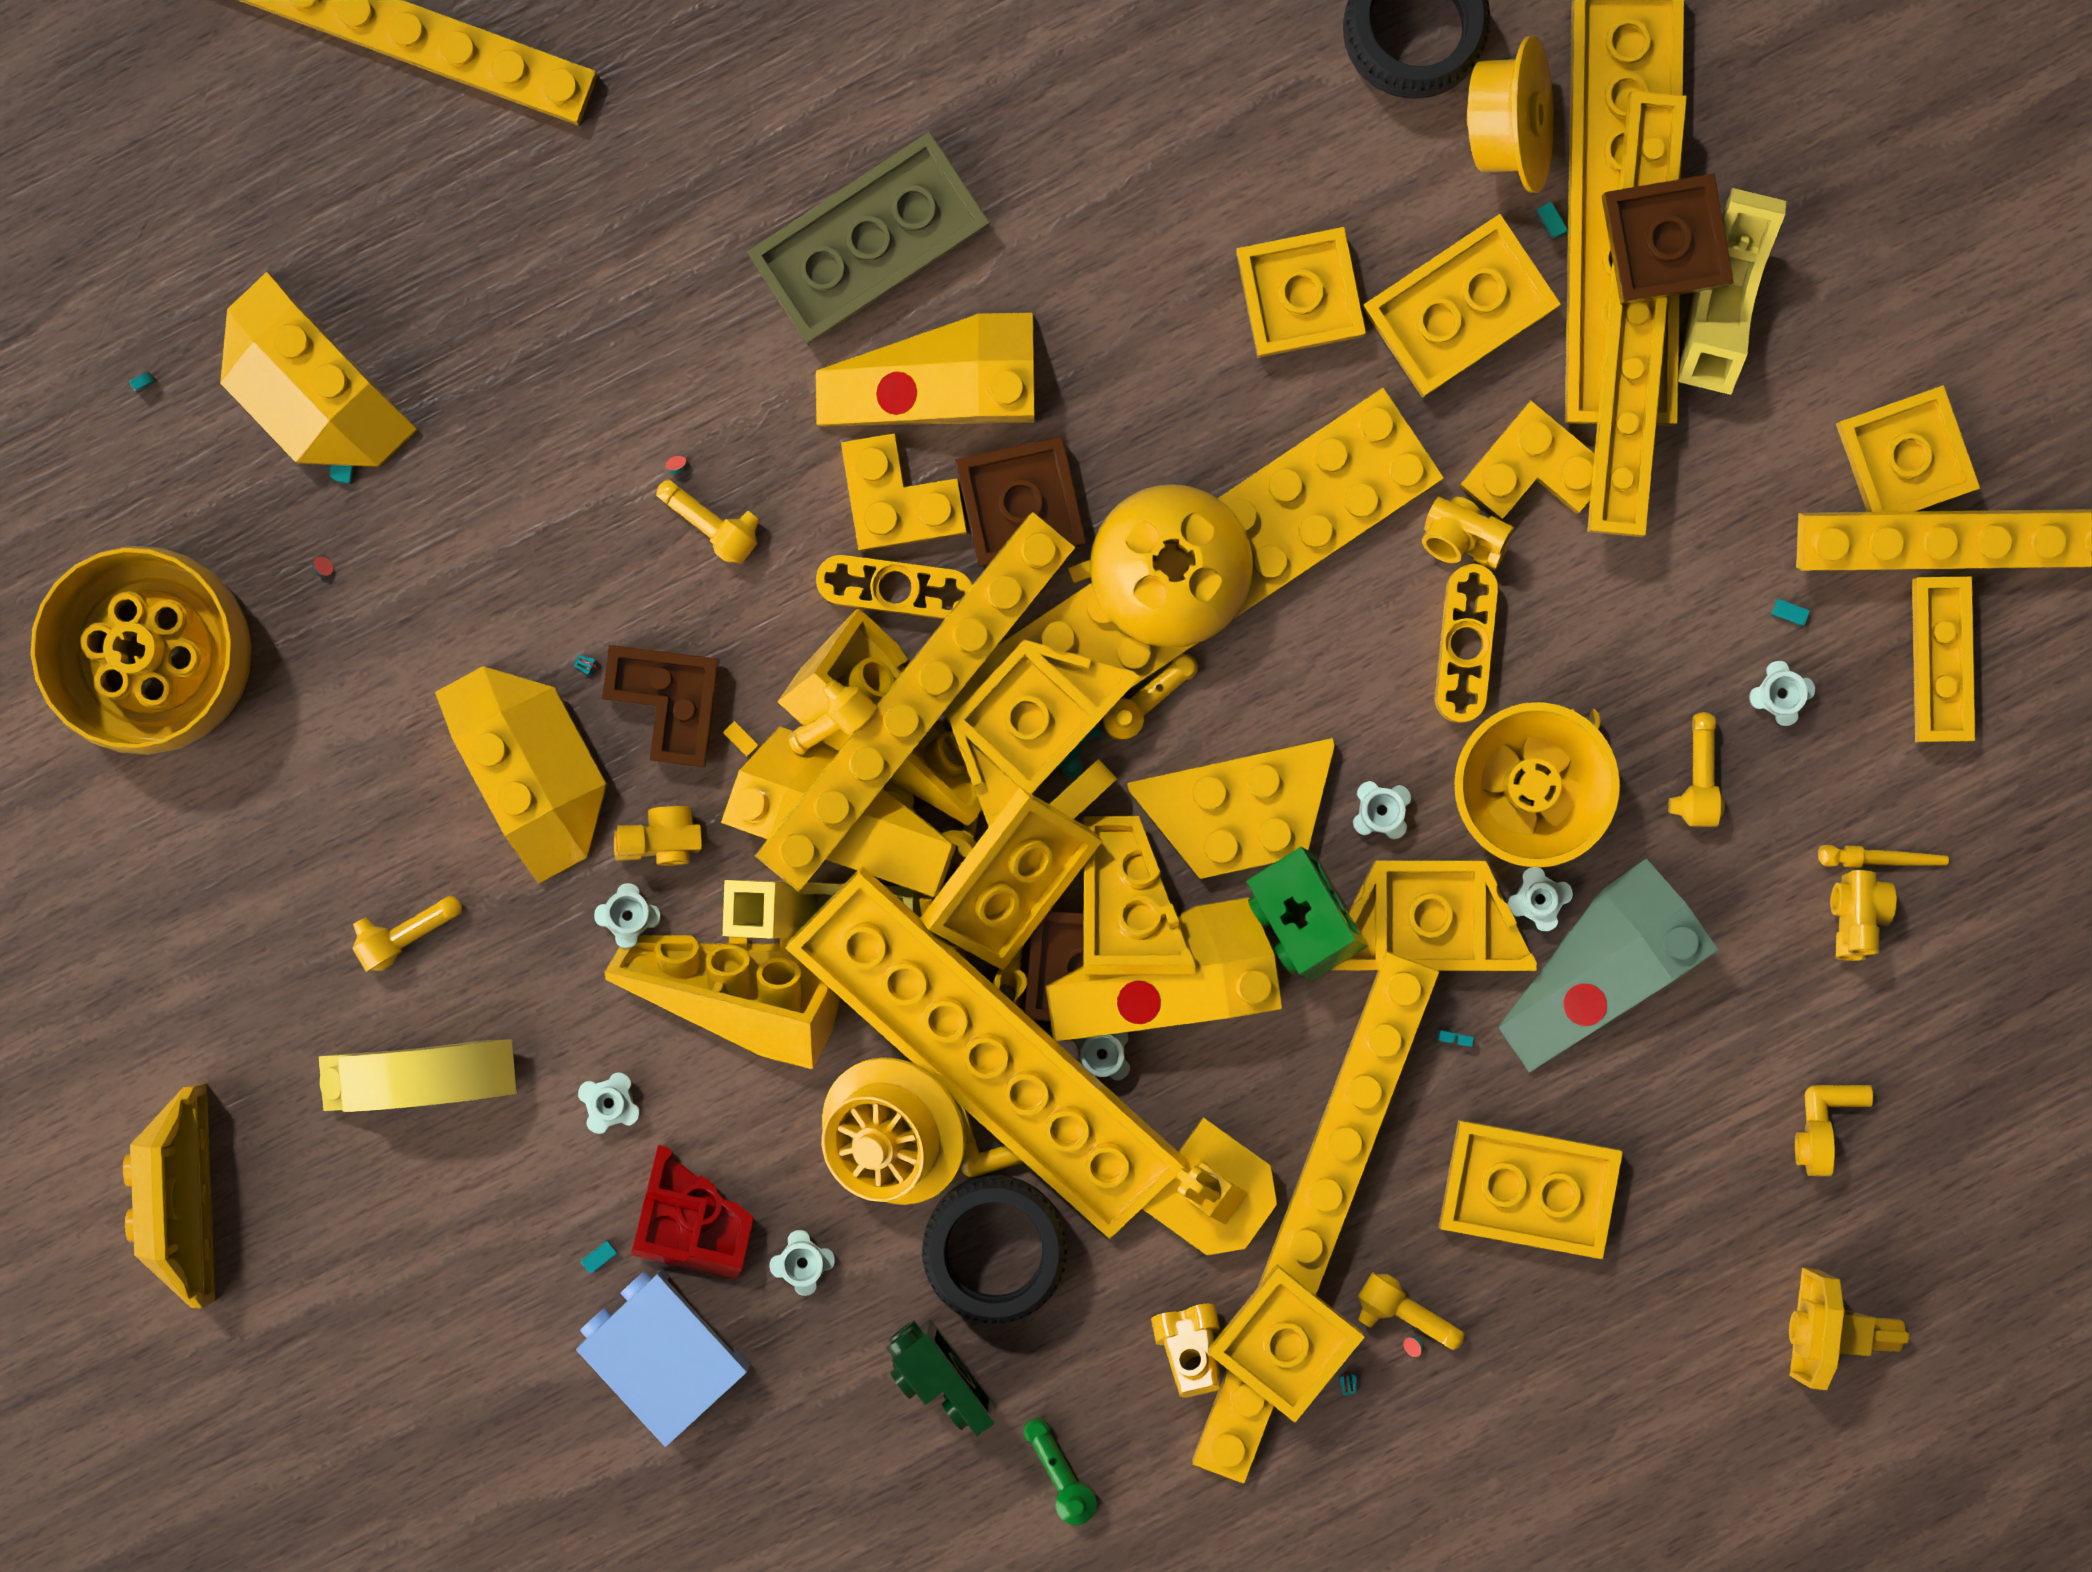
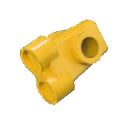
[1422,496,1514,571]
[614,806,702,866]
[1830,870,1897,961]
[1151,1303,1220,1398]

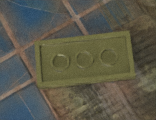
[747,132,990,346]

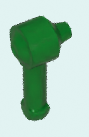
[1023,1417,1097,1526]

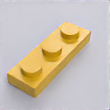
[1912,576,1975,742]

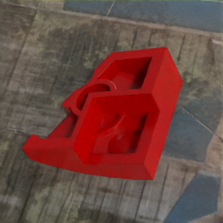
[630,1145,754,1280]

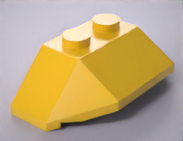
[220,272,418,467]
[435,666,607,884]
[123,1083,215,1308]

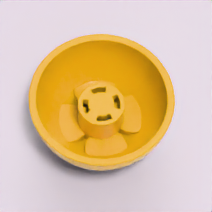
[1090,484,1253,647]
[1454,702,1620,867]

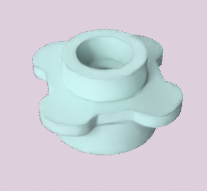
[1749,661,1815,726]
[1353,781,1411,839]
[1508,867,1573,931]
[594,883,660,949]
[1074,1032,1130,1080]
[578,1072,640,1134]
[770,1230,835,1296]

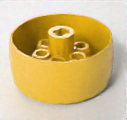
[31,546,252,755]

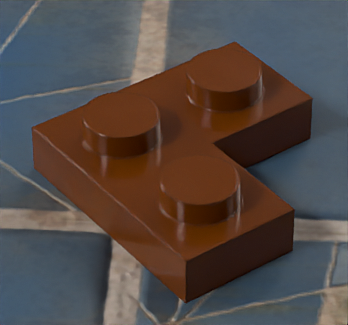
[602,645,720,768]

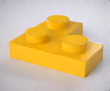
[1459,401,1594,520]
[841,433,967,552]

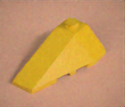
[721,726,956,898]
[605,935,840,1069]

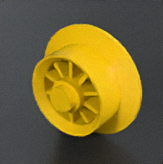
[1467,36,1554,193]
[822,1057,966,1205]

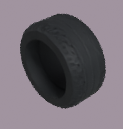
[1343,0,1491,99]
[922,1175,1067,1324]

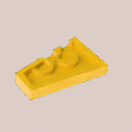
[1084,816,1195,975]

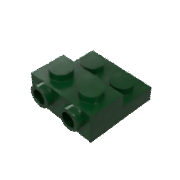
[886,1319,996,1437]

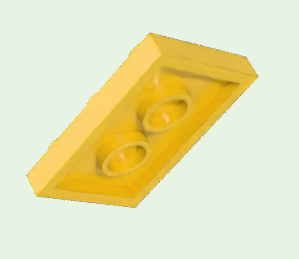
[1362,214,1561,398]
[920,787,1102,971]
[1439,1119,1623,1259]

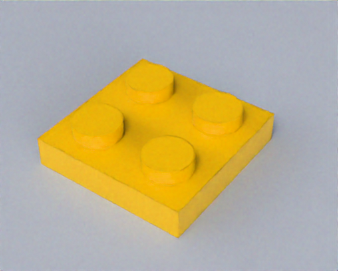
[1236,227,1366,358]
[1836,385,1980,512]
[1208,1264,1365,1422]

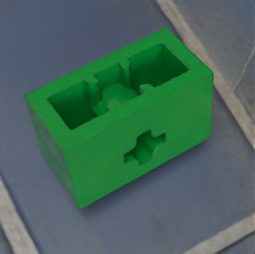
[1246,846,1368,981]

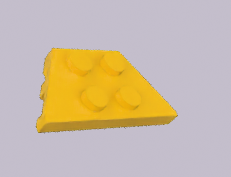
[949,639,1140,827]
[1127,738,1335,879]
[1331,860,1537,971]

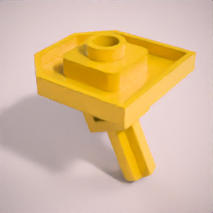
[1142,1117,1277,1255]
[1789,1267,1910,1390]

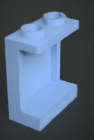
[576,1269,751,1447]

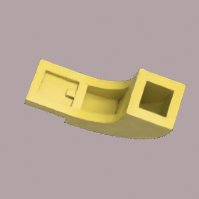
[1678,188,1786,395]
[722,880,922,939]
[319,1039,517,1112]

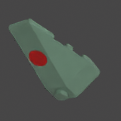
[1497,858,1719,1072]

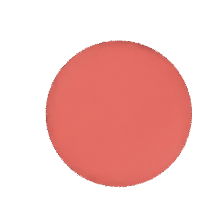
[665,456,687,474]
[312,556,333,577]
[1403,1336,1423,1357]

